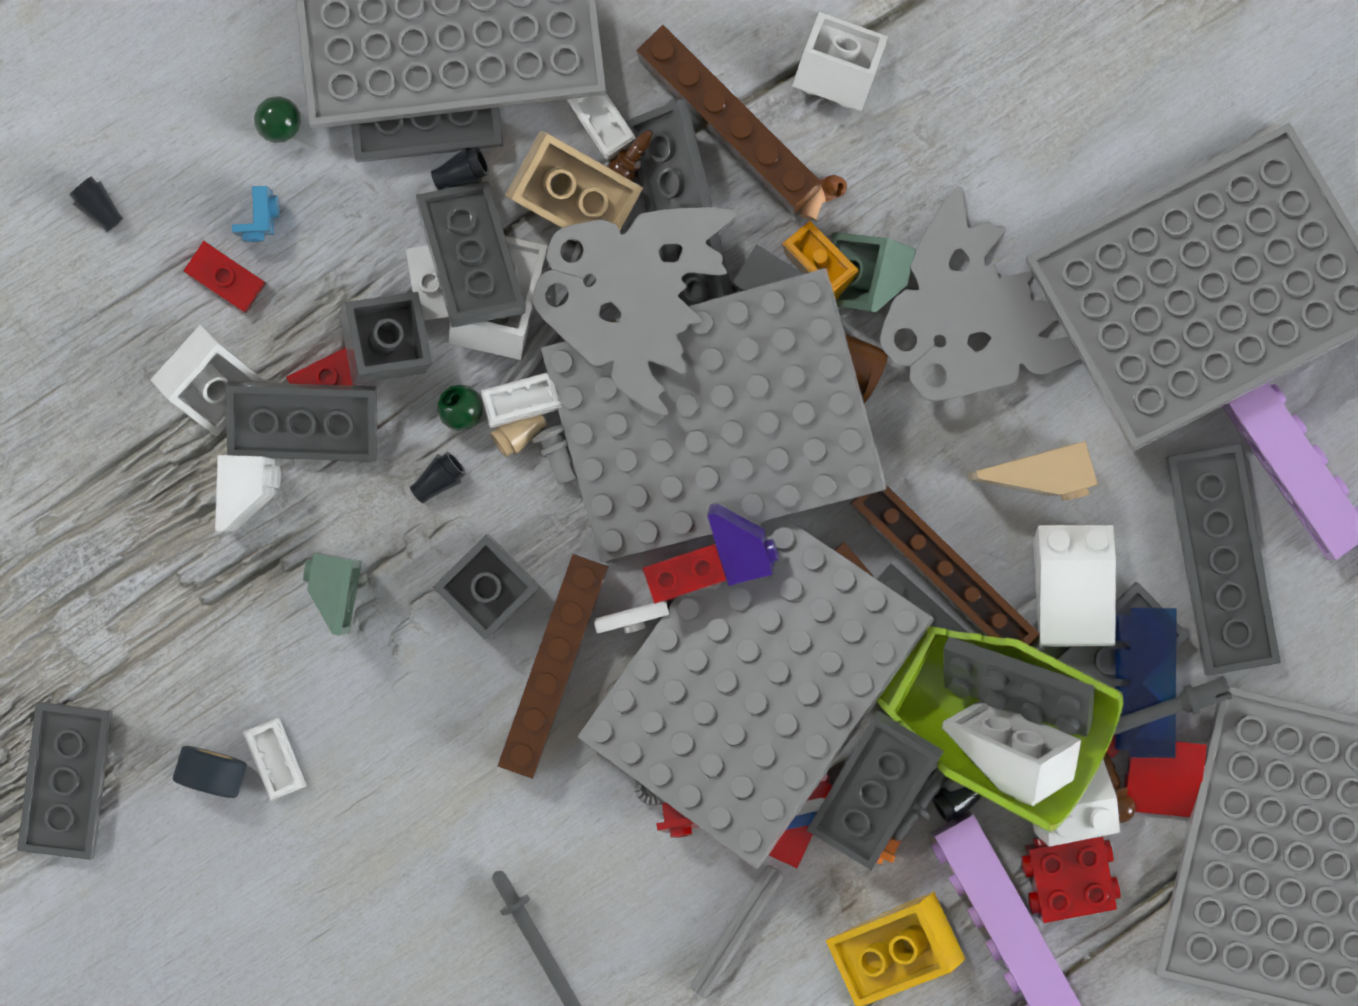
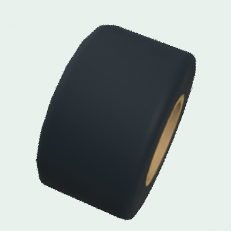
[173,746,247,798]

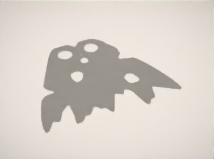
[880,187,1081,401]
[532,207,738,416]

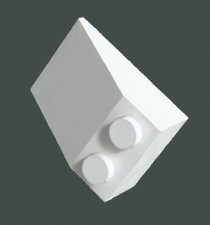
[449,236,548,360]
[1033,525,1116,646]
[942,700,1081,806]

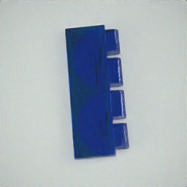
[1115,608,1177,758]

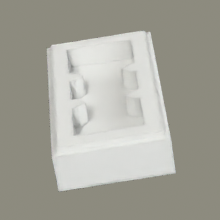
[567,93,636,162]
[406,245,449,322]
[480,373,563,428]
[594,601,669,634]
[243,717,307,801]

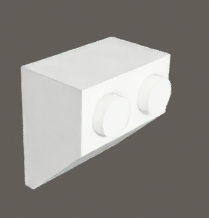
[792,12,888,111]
[151,325,265,437]
[215,455,281,532]
[1033,759,1120,847]

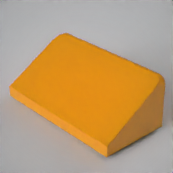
[782,221,859,300]

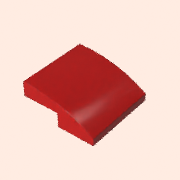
[1124,737,1207,817]

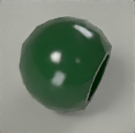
[254,96,301,143]
[437,384,484,431]

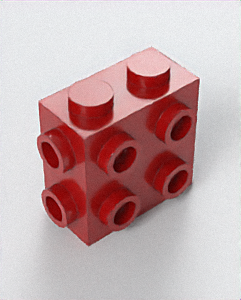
[1021,836,1121,923]

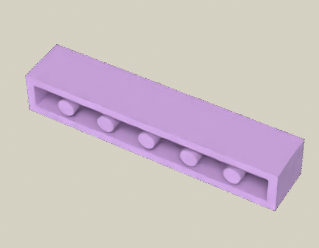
[1222,382,1358,560]
[930,811,1081,1006]

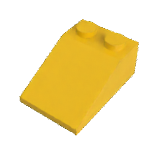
[825,891,966,1006]

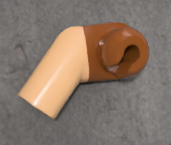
[799,175,848,221]

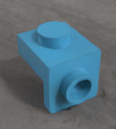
[232,186,280,242]

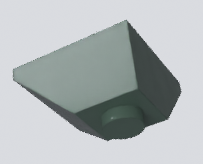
[831,232,916,313]
[303,553,362,636]

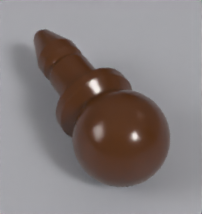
[607,130,653,181]
[1103,753,1136,823]

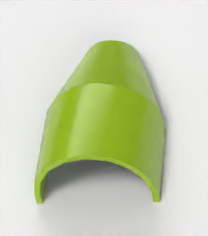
[876,626,1123,832]

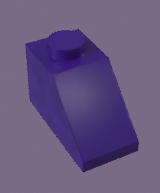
[707,503,779,586]

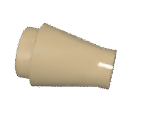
[490,415,547,457]

